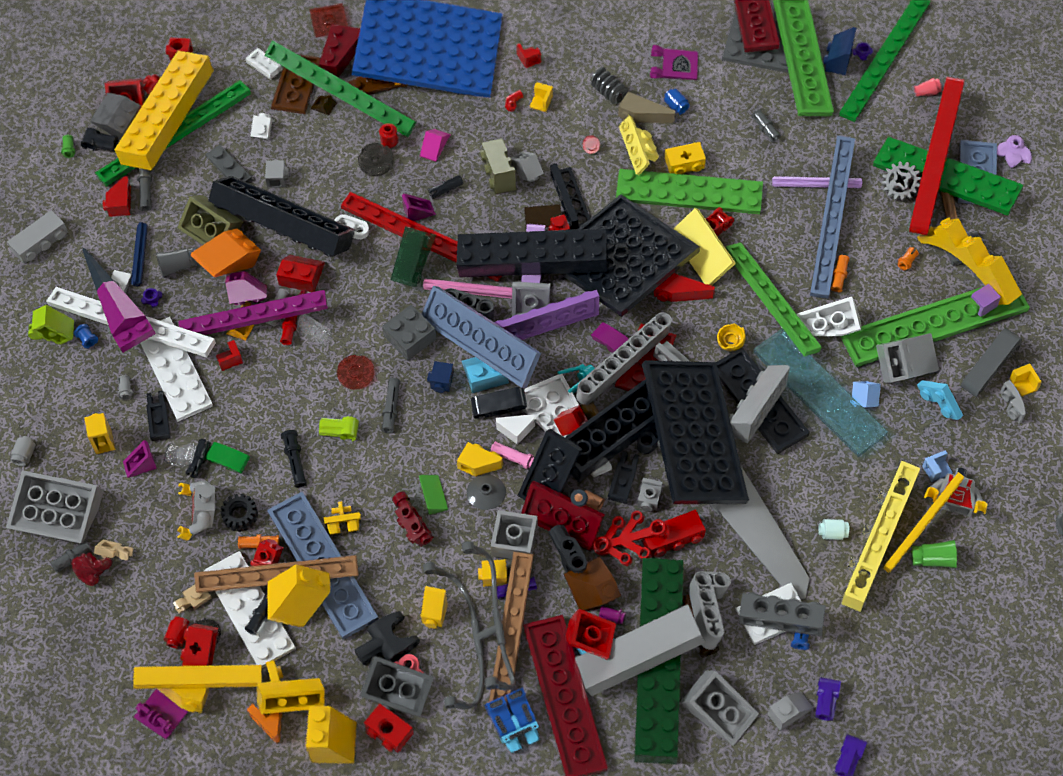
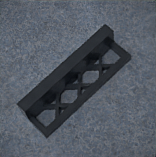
[550,163,591,230]

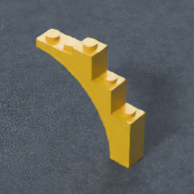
[917,218,1022,305]

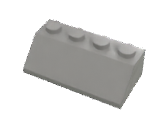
[729,365,790,444]

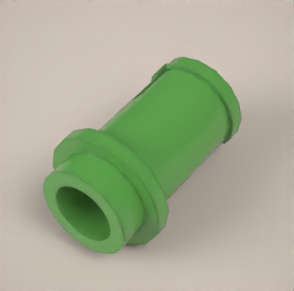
[61,135,76,158]

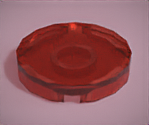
[337,355,374,390]

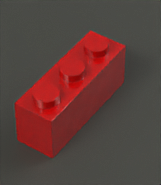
[641,509,706,558]

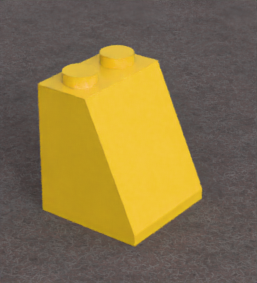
[267,564,330,627]
[306,706,357,763]

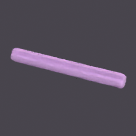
[772,177,862,188]

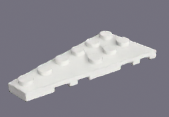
[523,374,612,477]

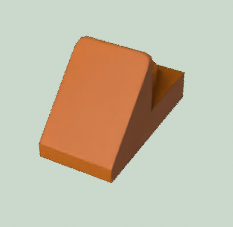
[246,704,282,744]

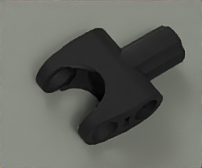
[548,524,587,573]
[354,611,420,666]

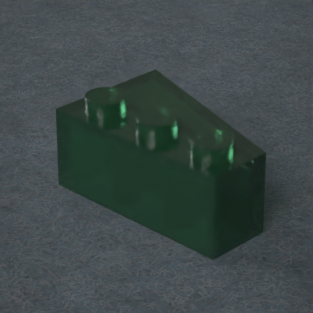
[390,226,436,287]

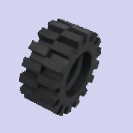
[221,494,258,532]

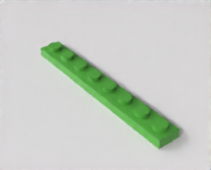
[726,243,822,357]

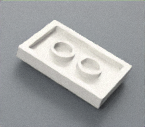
[736,583,808,645]

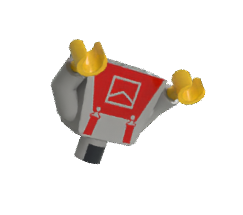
[924,468,988,517]
[177,481,215,541]

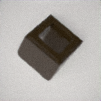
[311,95,337,116]

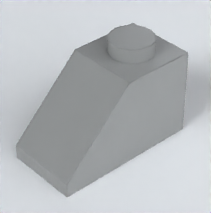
[511,151,544,182]
[767,692,814,731]

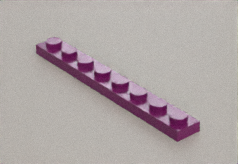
[178,290,328,335]

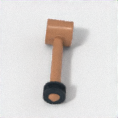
[571,489,605,511]

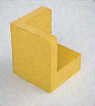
[530,82,553,112]
[1010,364,1041,396]

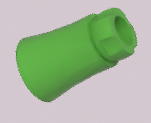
[911,540,957,568]

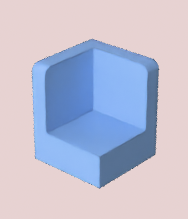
[851,381,881,408]
[922,450,952,482]

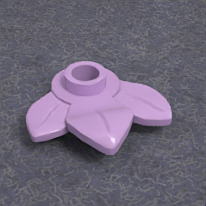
[997,135,1032,168]

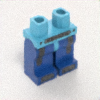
[484,687,540,753]

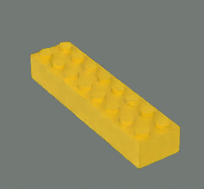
[114,51,214,170]

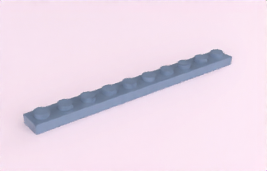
[810,136,855,299]

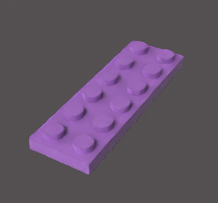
[494,290,599,340]

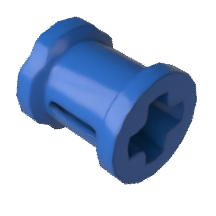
[74,324,98,349]
[791,633,810,650]

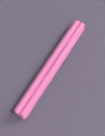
[423,279,512,299]

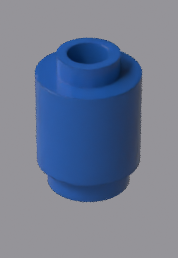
[664,89,690,115]

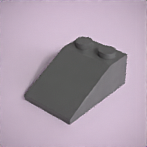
[359,656,434,717]

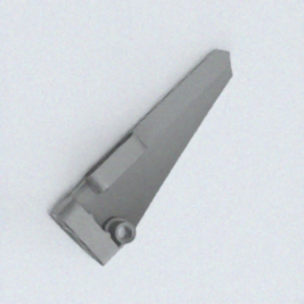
[658,440,809,599]

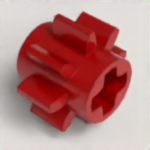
[142,74,160,95]

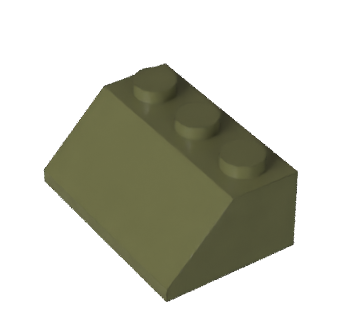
[177,195,243,245]

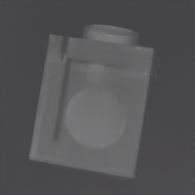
[163,443,197,468]

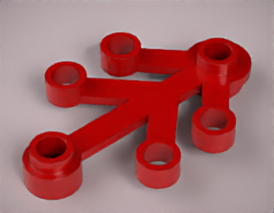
[593,510,668,566]

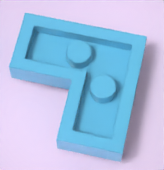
[917,380,963,420]

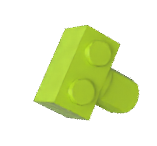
[28,305,74,344]

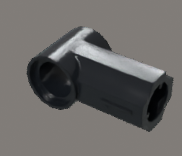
[80,128,119,152]

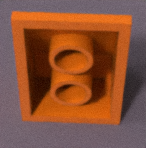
[190,228,261,278]

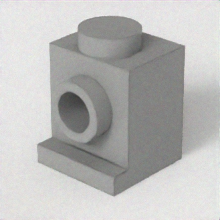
[637,478,663,511]

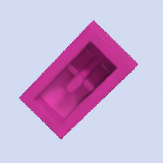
[420,129,450,162]

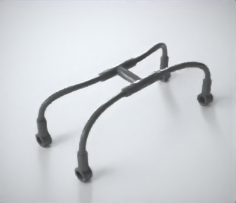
[423,541,516,710]

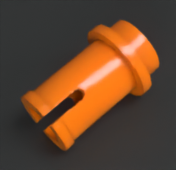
[898,247,919,270]

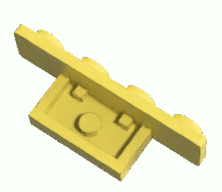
[619,116,659,175]

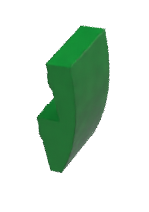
[206,442,250,474]

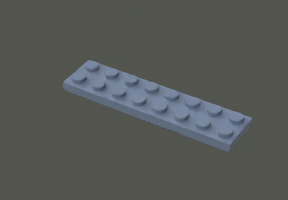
[421,286,541,388]
[267,492,379,640]

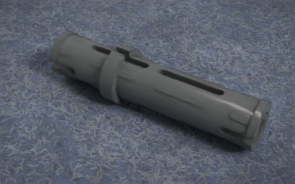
[138,168,152,211]
[381,378,400,433]

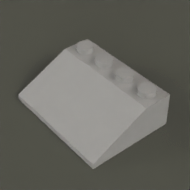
[6,471,104,544]

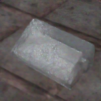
[296,314,333,349]

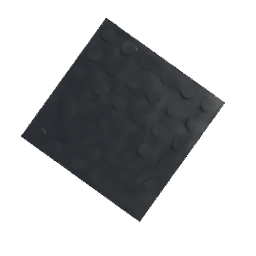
[561,194,700,317]

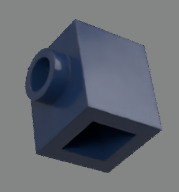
[427,361,454,393]

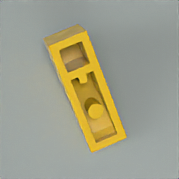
[157,688,209,713]

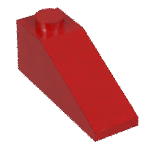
[654,274,715,302]

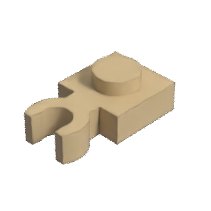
[94,539,133,560]

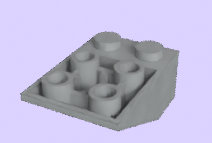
[876,333,939,383]

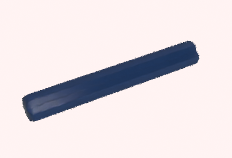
[131,222,148,287]

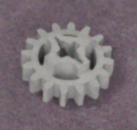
[881,162,921,202]

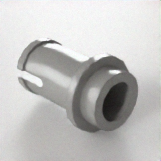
[117,375,133,401]

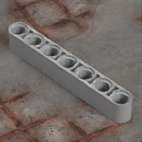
[576,312,672,405]

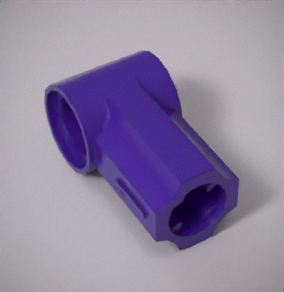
[815,677,841,721]
[834,734,867,776]

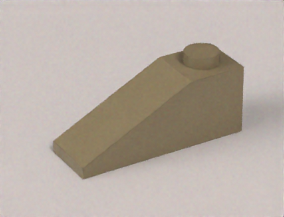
[618,92,676,123]

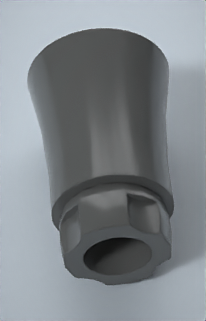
[156,247,199,277]

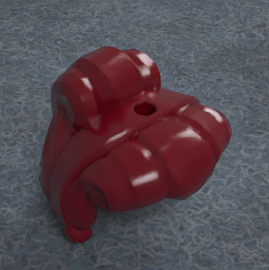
[71,553,113,586]

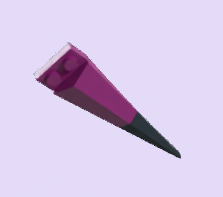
[82,248,156,353]

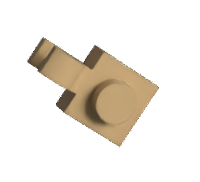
[173,584,211,614]

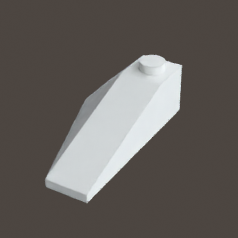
[781,297,861,336]

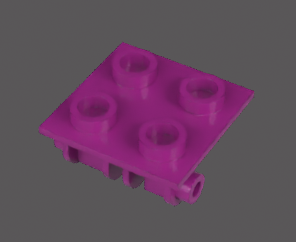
[134,688,189,740]

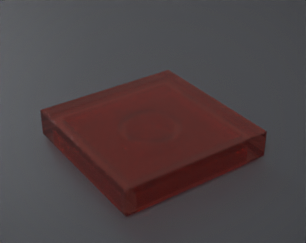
[309,3,348,38]

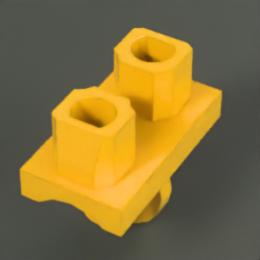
[324,501,361,535]

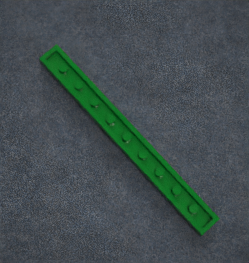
[839,0,930,123]
[264,40,417,137]
[95,80,251,187]

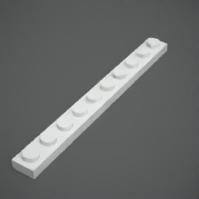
[47,287,216,358]

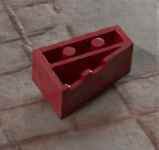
[319,24,360,78]

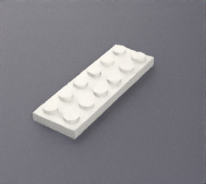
[140,317,213,422]
[204,551,296,669]

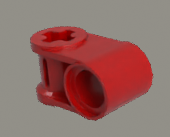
[706,207,735,237]

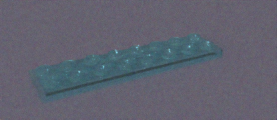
[753,328,888,457]

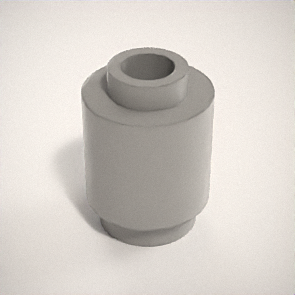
[10,436,36,466]

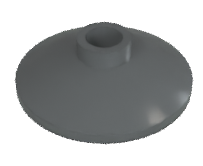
[467,474,506,510]

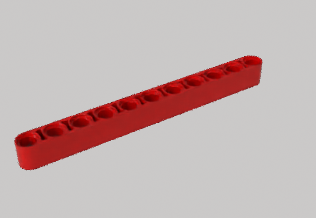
[909,77,965,236]

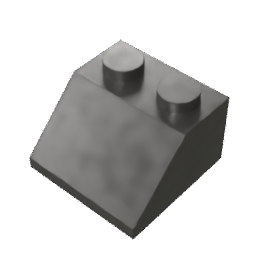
[90,93,140,140]

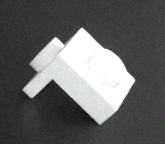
[251,113,274,139]

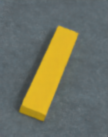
[883,472,964,573]
[133,665,262,689]

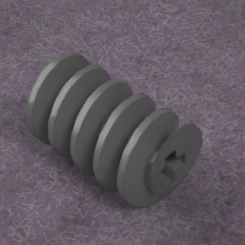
[591,67,628,104]

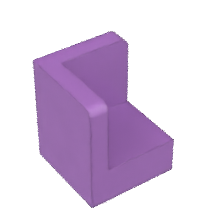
[971,284,1001,317]

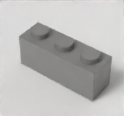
[7,210,68,264]

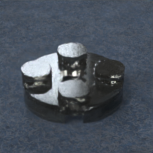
[358,143,394,176]

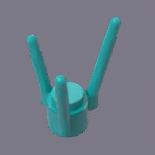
[557,364,595,394]

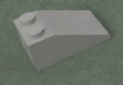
[680,670,759,746]

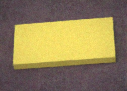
[673,208,736,286]

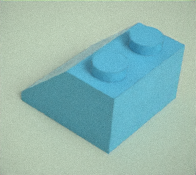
[462,357,509,393]

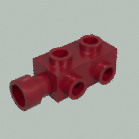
[392,491,434,547]

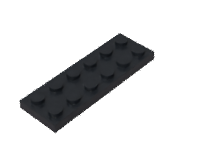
[716,347,810,454]

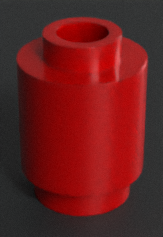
[379,124,398,148]
[164,616,190,649]

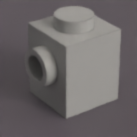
[265,160,289,188]

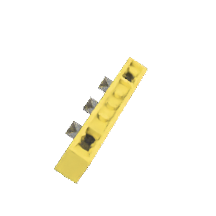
[841,461,920,612]

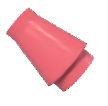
[914,78,942,97]

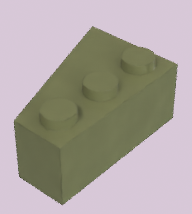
[479,138,516,195]

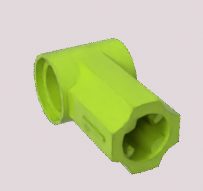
[319,416,359,441]

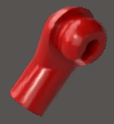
[505,90,524,112]

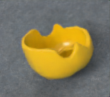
[717,323,746,352]

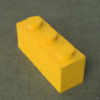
[257,678,325,714]

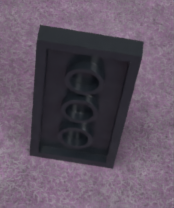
[517,429,583,500]

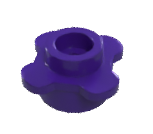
[852,42,873,60]
[141,288,163,307]

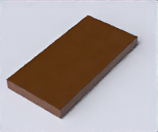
[271,54,321,114]

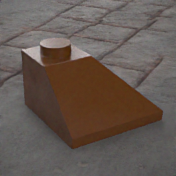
[563,557,622,610]

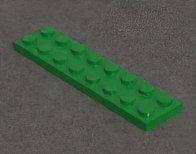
[873,137,1023,216]

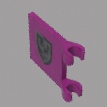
[650,45,698,80]

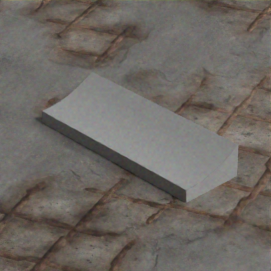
[575,605,705,696]

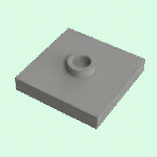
[512,282,550,316]

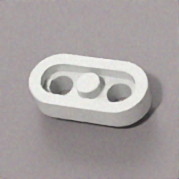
[335,215,369,239]

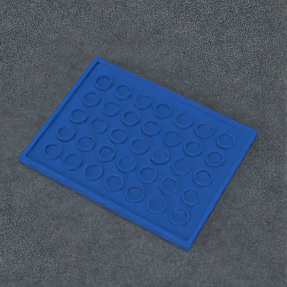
[352,0,503,98]

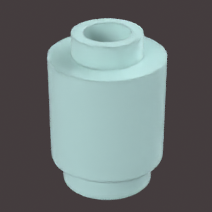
[818,519,849,540]

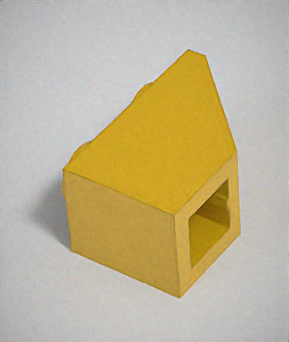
[457,442,503,476]

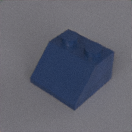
[823,27,857,75]

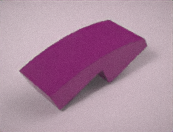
[591,322,629,353]

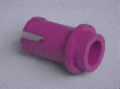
[599,605,626,625]

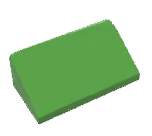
[419,475,448,515]

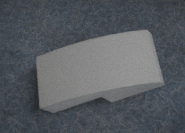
[1000,380,1026,424]

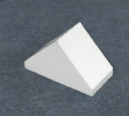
[496,414,535,445]

